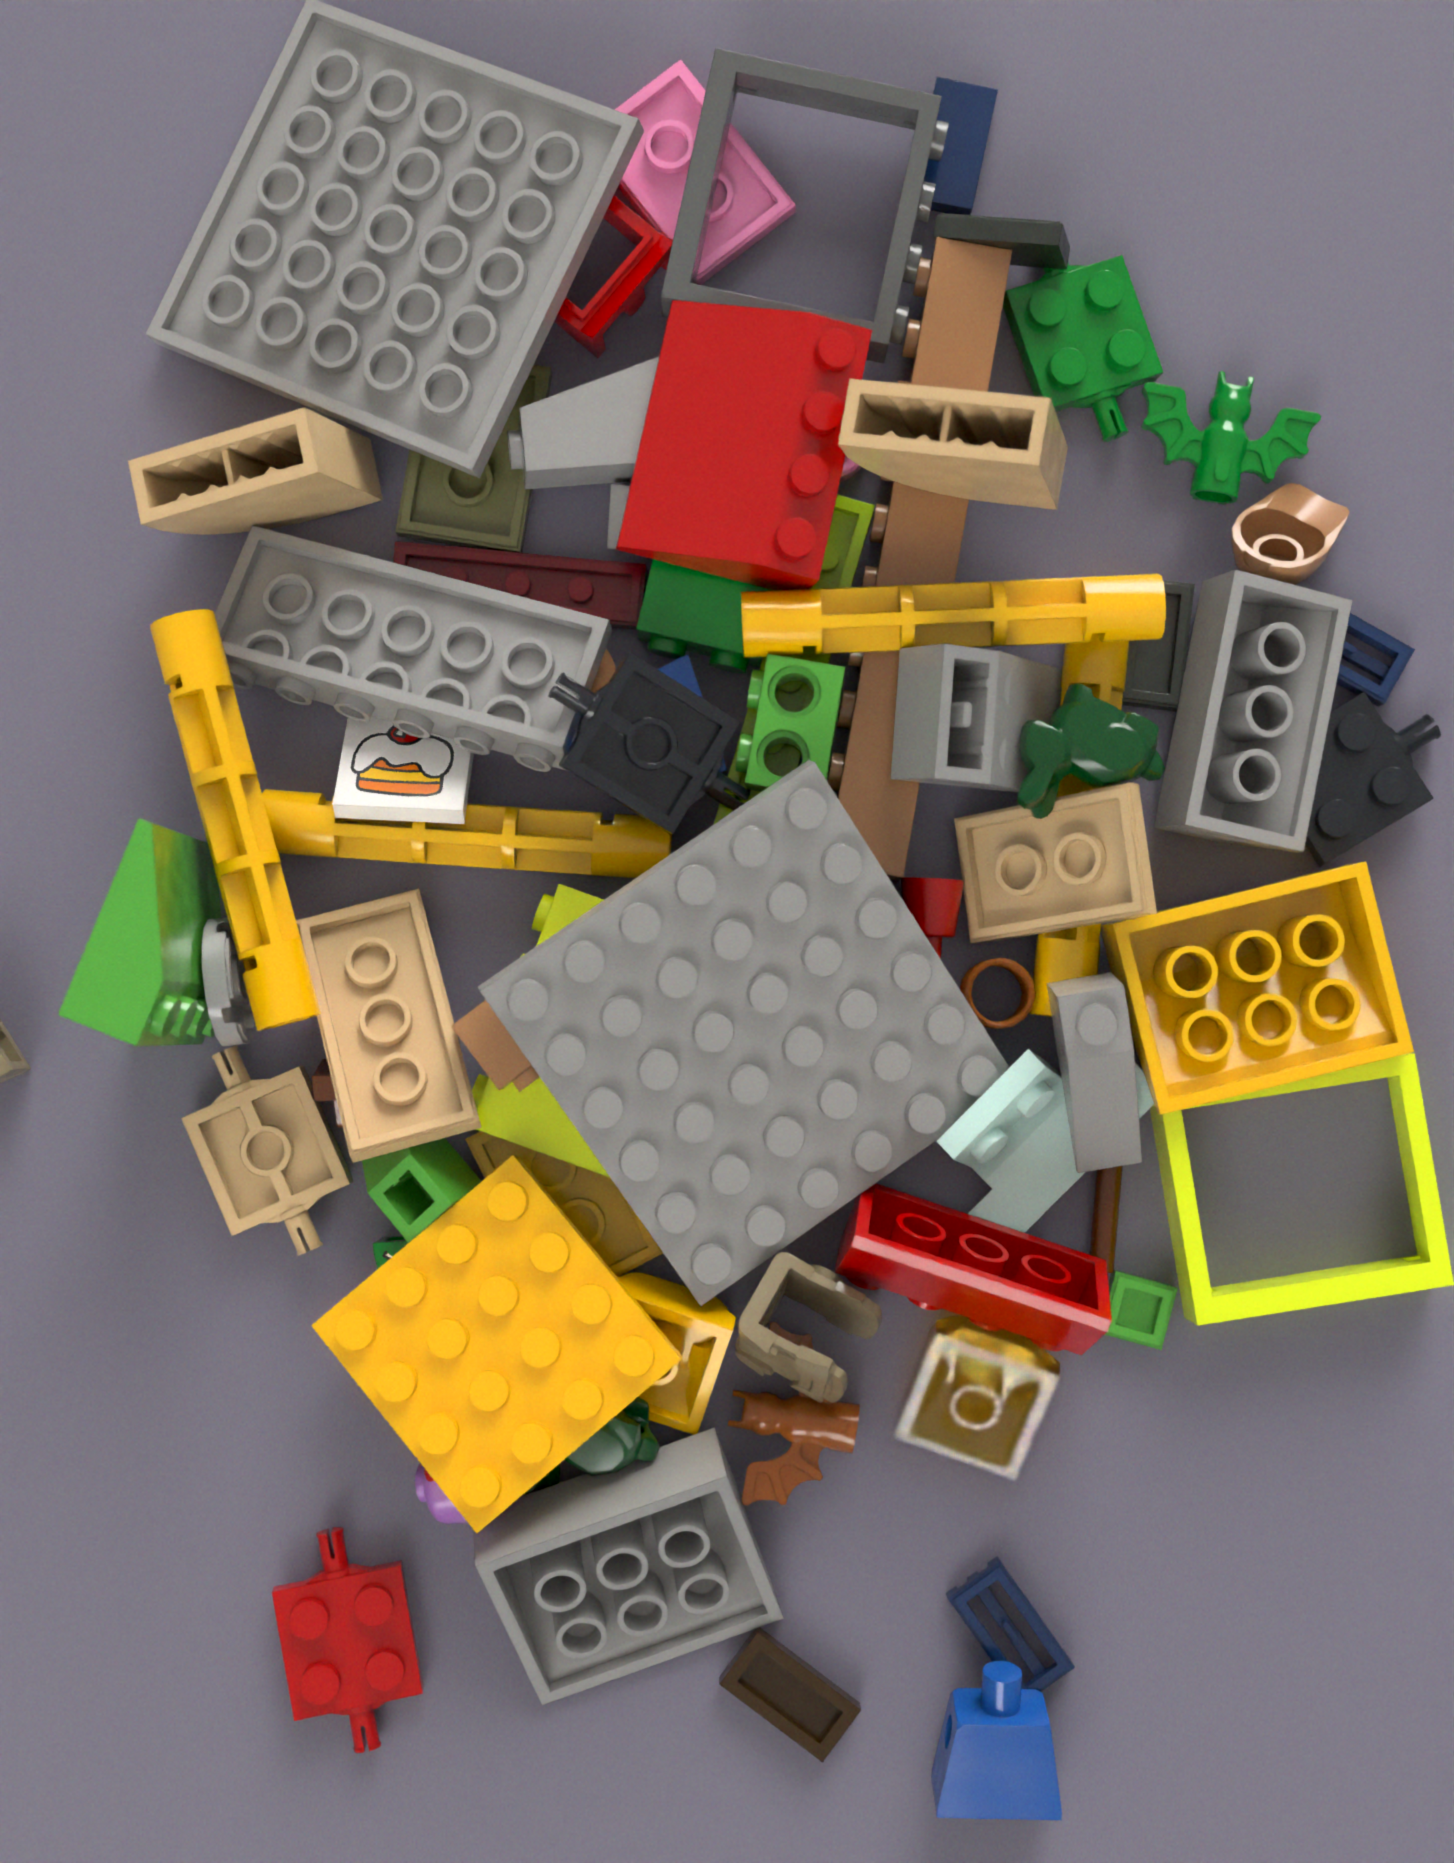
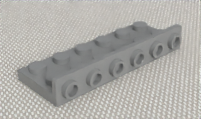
[215,525,612,772]

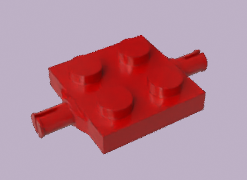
[272,1527,424,1753]

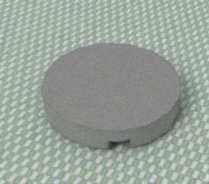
[201,917,255,1046]

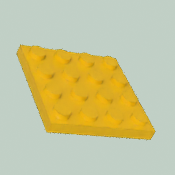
[311,1155,683,1534]

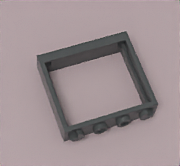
[661,48,949,364]

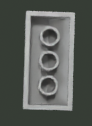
[1154,569,1352,853]

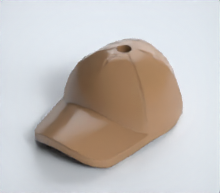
[1231,483,1350,585]

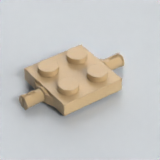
[181,1045,354,1256]

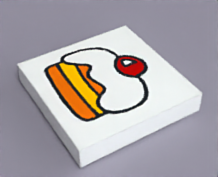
[333,716,474,824]

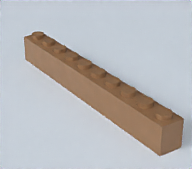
[827,237,1012,882]

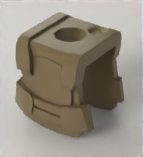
[735,1252,882,1403]

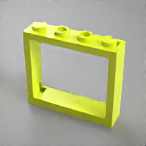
[1150,1053,1454,1326]

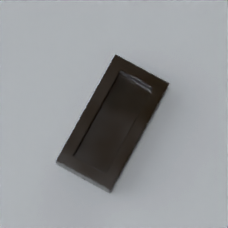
[719,1627,861,1763]

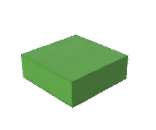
[1105,1270,1178,1350]

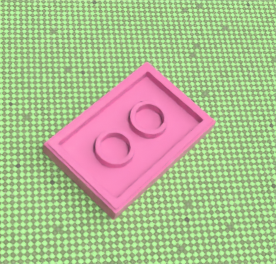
[615,59,796,285]

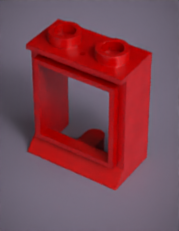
[554,196,673,358]

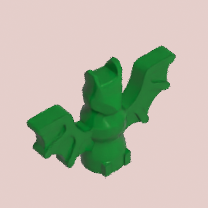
[1141,371,1321,505]

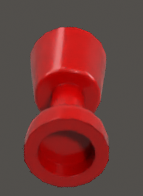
[901,877,964,959]

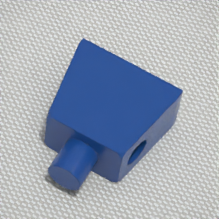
[931,1661,1062,1820]

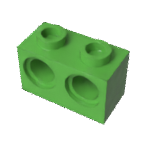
[735,654,845,792]

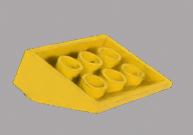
[1100,861,1414,1115]

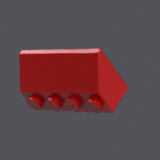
[835,1183,1112,1355]

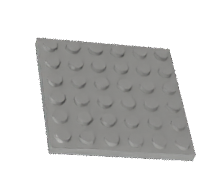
[146,0,644,478]
[478,760,1009,1306]

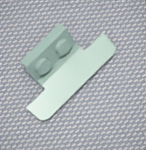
[937,1049,1154,1233]

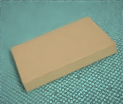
[954,782,1157,944]

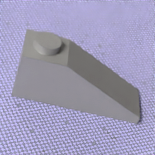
[1047,972,1142,1173]

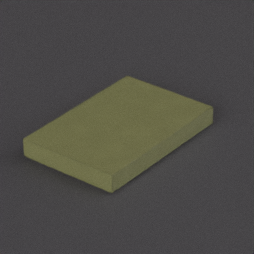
[395,365,552,553]

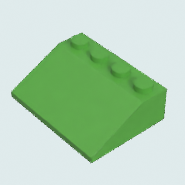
[58,818,221,1046]

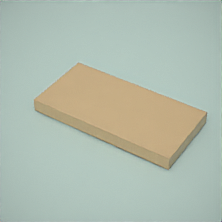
[296,889,482,1163]

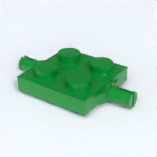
[1003,255,1163,442]

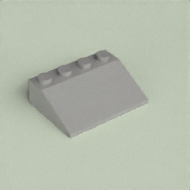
[472,1427,784,1705]

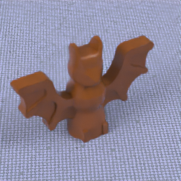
[727,1322,860,1506]

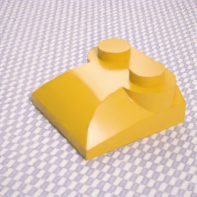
[617,1272,736,1435]

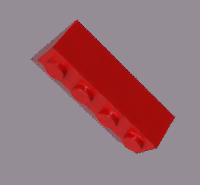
[616,300,872,590]

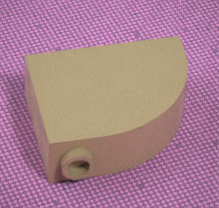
[838,379,1068,510]
[128,407,383,534]

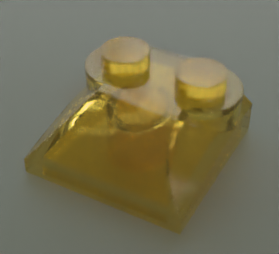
[894,1315,1060,1480]

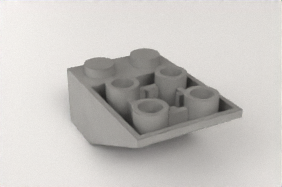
[891,644,1062,792]

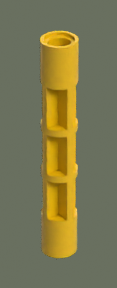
[741,574,1166,658]
[150,609,321,1031]
[1029,633,1129,1017]
[262,789,672,878]

